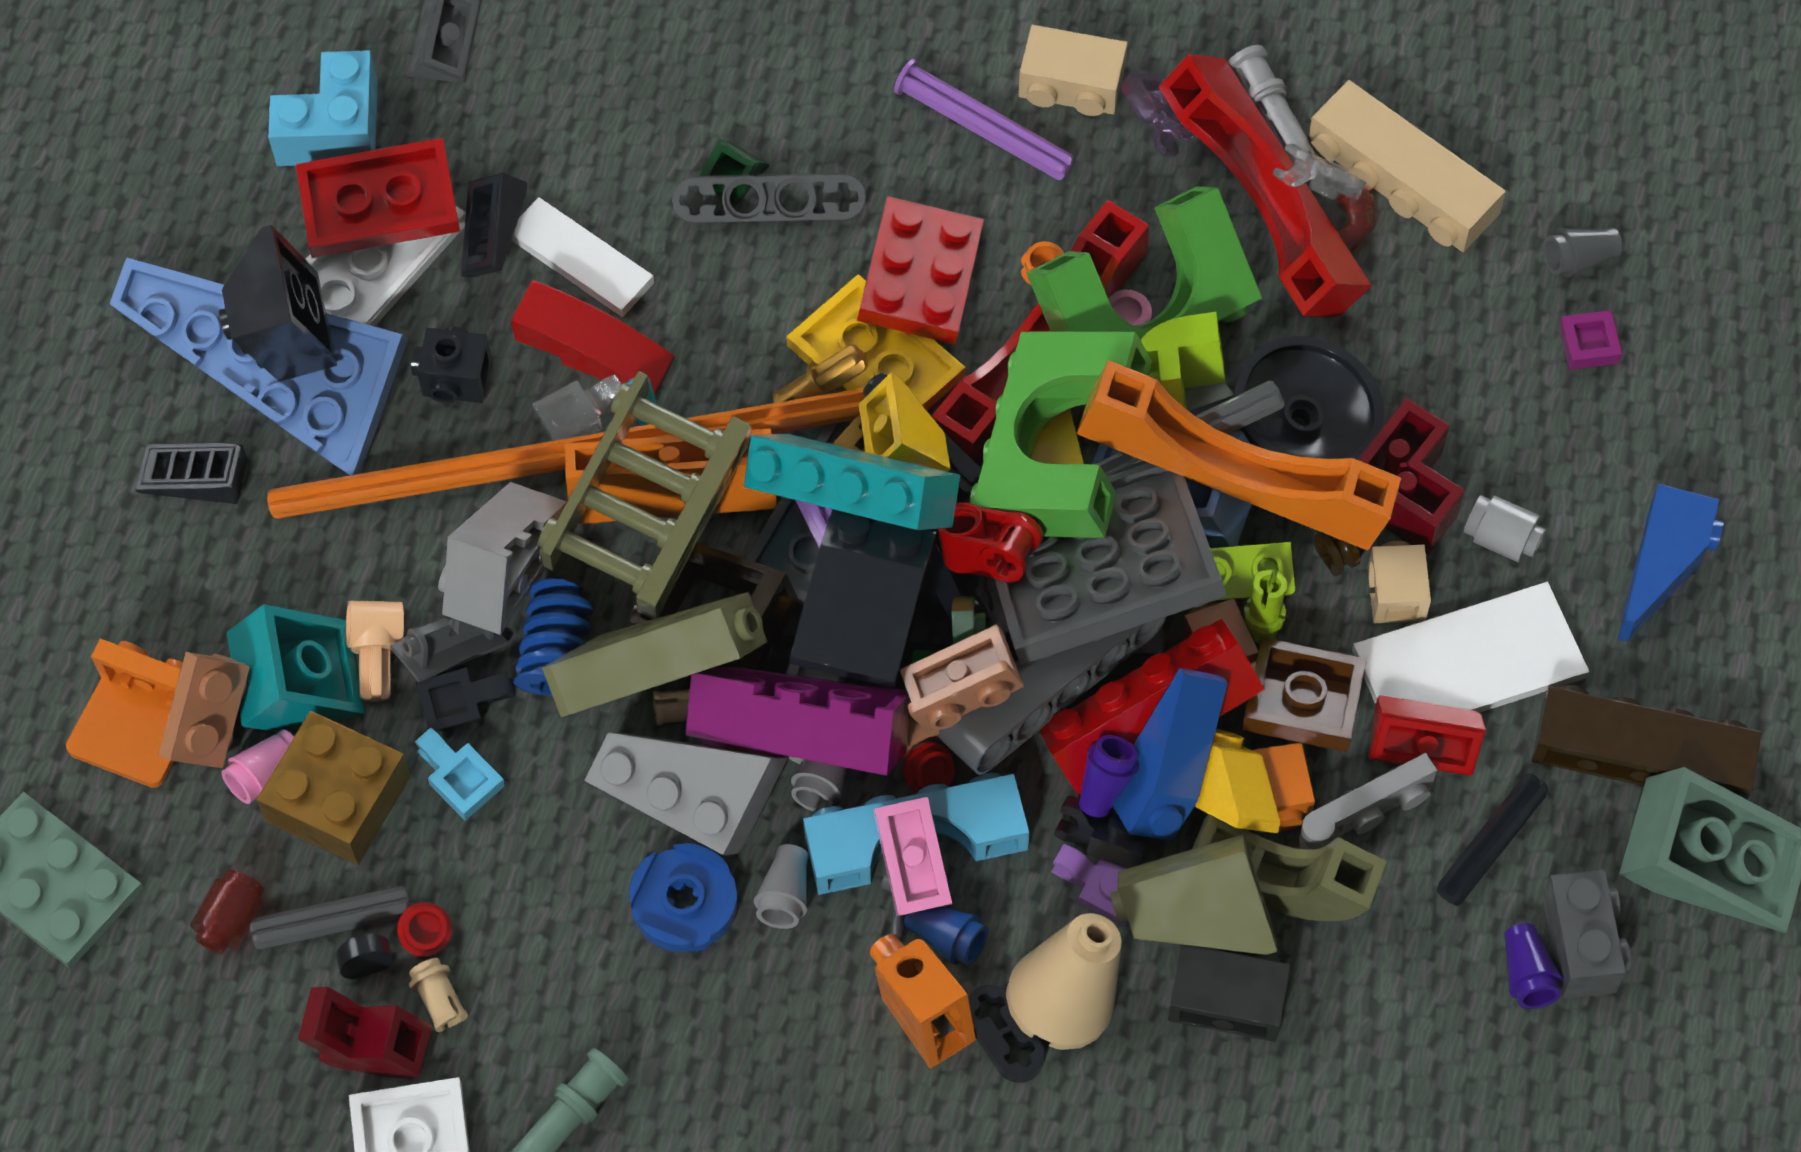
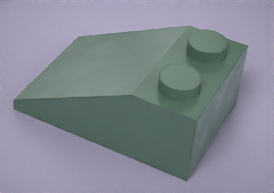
[1619,767,1801,933]

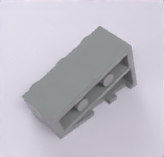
[438,482,567,635]
[584,733,788,855]

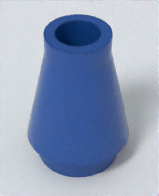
[904,906,988,966]

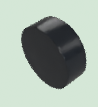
[335,934,394,979]

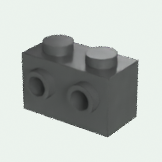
[1542,870,1631,999]

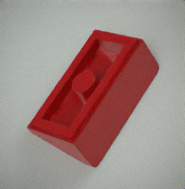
[1368,695,1486,776]

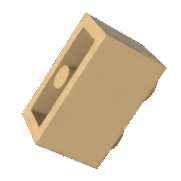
[1019,25,1128,116]

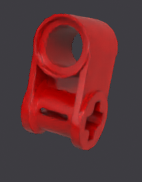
[937,503,1043,582]

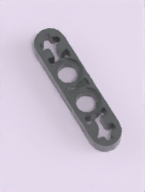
[672,173,866,223]

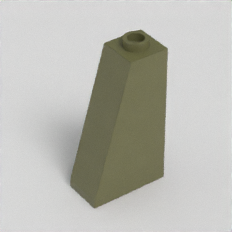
[542,592,767,717]

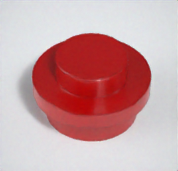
[902,741,955,793]
[397,902,452,957]

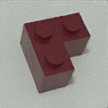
[1358,398,1465,555]

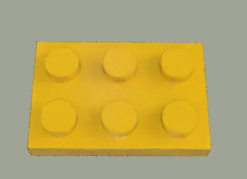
[786,274,966,411]

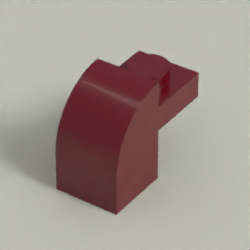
[298,986,432,1078]

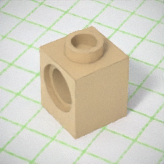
[1367,541,1431,623]

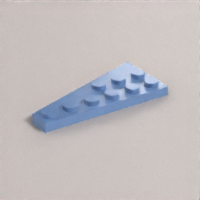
[110,257,408,476]

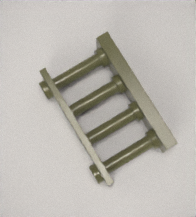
[538,371,751,619]

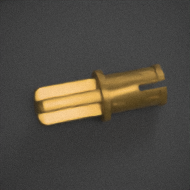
[773,344,868,403]

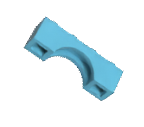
[803,773,1029,895]

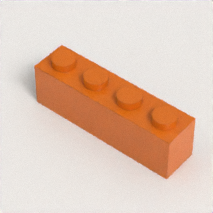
[564,428,777,524]

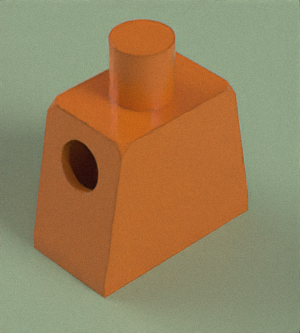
[870,934,976,1069]

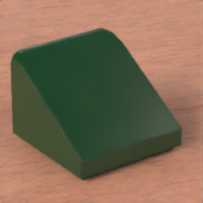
[699,138,769,206]

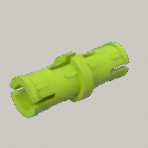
[1243,570,1287,652]

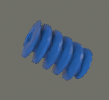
[513,578,594,696]

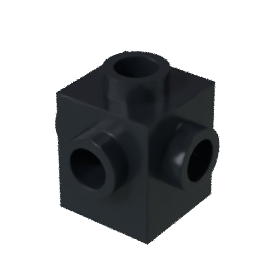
[411,326,492,403]

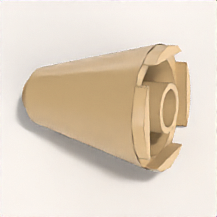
[1006,913,1122,1050]

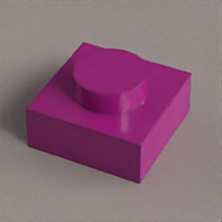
[1559,310,1622,370]

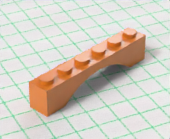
[1077,360,1401,551]

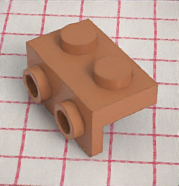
[900,624,1024,732]
[158,652,250,769]

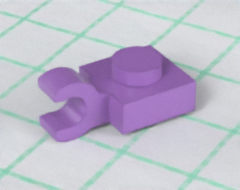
[1051,844,1128,927]

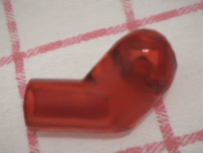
[1337,185,1376,252]

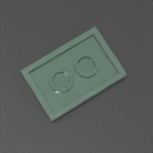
[0,792,144,969]

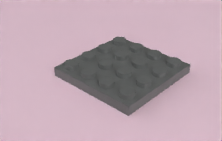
[994,463,1227,665]

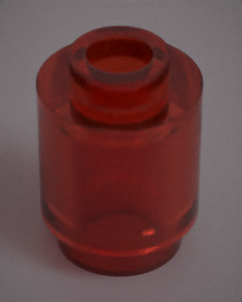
[190,869,265,954]

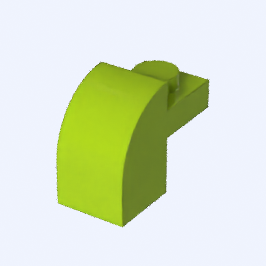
[1141,312,1226,409]

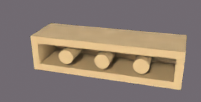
[1308,80,1506,253]

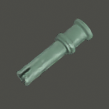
[511,1047,629,1152]

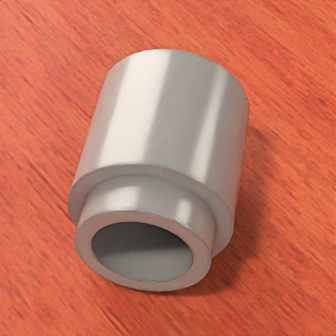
[1464,495,1546,563]

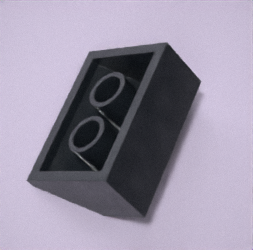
[219,225,337,382]

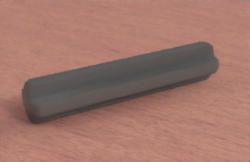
[250,886,411,949]

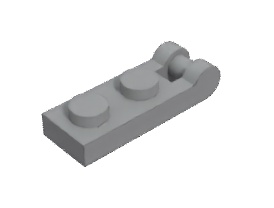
[1298,753,1437,850]

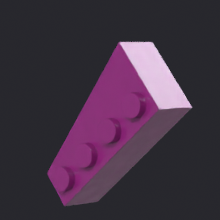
[686,665,911,776]

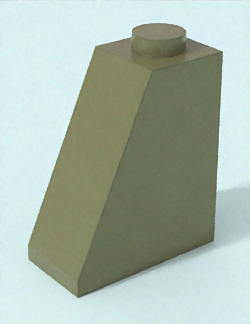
[1111,835,1277,955]

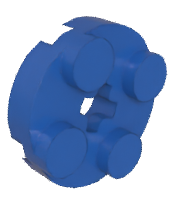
[629,843,738,952]

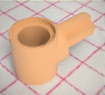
[346,601,404,702]

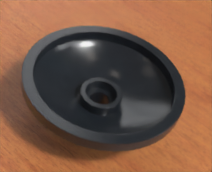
[1233,336,1384,460]

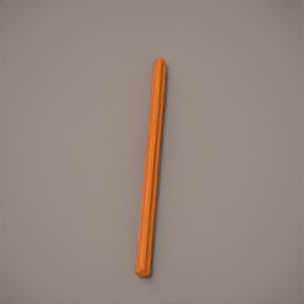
[267,388,865,519]

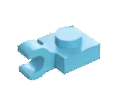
[415,728,505,821]

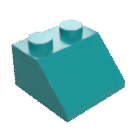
[226,604,365,732]

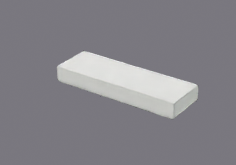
[512,197,654,317]

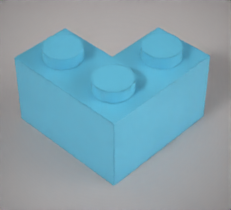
[268,50,377,166]

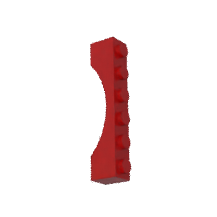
[1159,54,1372,318]
[931,200,1149,465]

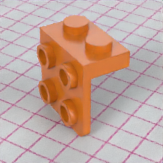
[66,638,183,788]

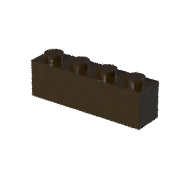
[1532,686,1762,800]

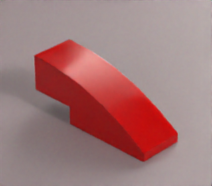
[511,280,674,395]

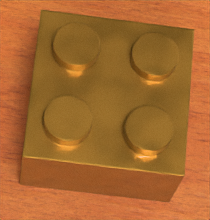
[256,711,411,866]

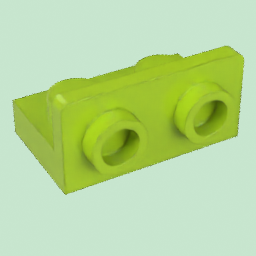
[1210,542,1295,602]

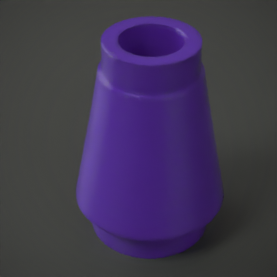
[1079,735,1139,818]
[1504,923,1563,1009]

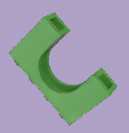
[1026,186,1262,341]
[970,332,1152,538]

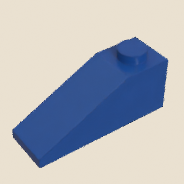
[1617,484,1724,642]
[1113,668,1228,841]

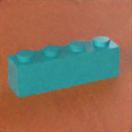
[744,434,960,530]

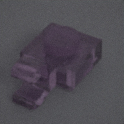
[1119,73,1194,156]

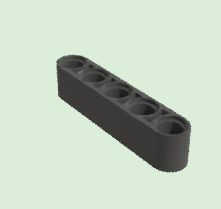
[939,617,1166,775]

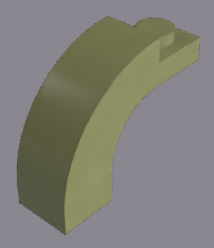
[1192,814,1387,921]

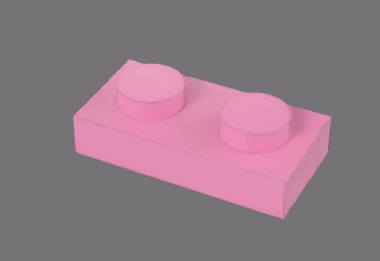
[873,797,952,916]

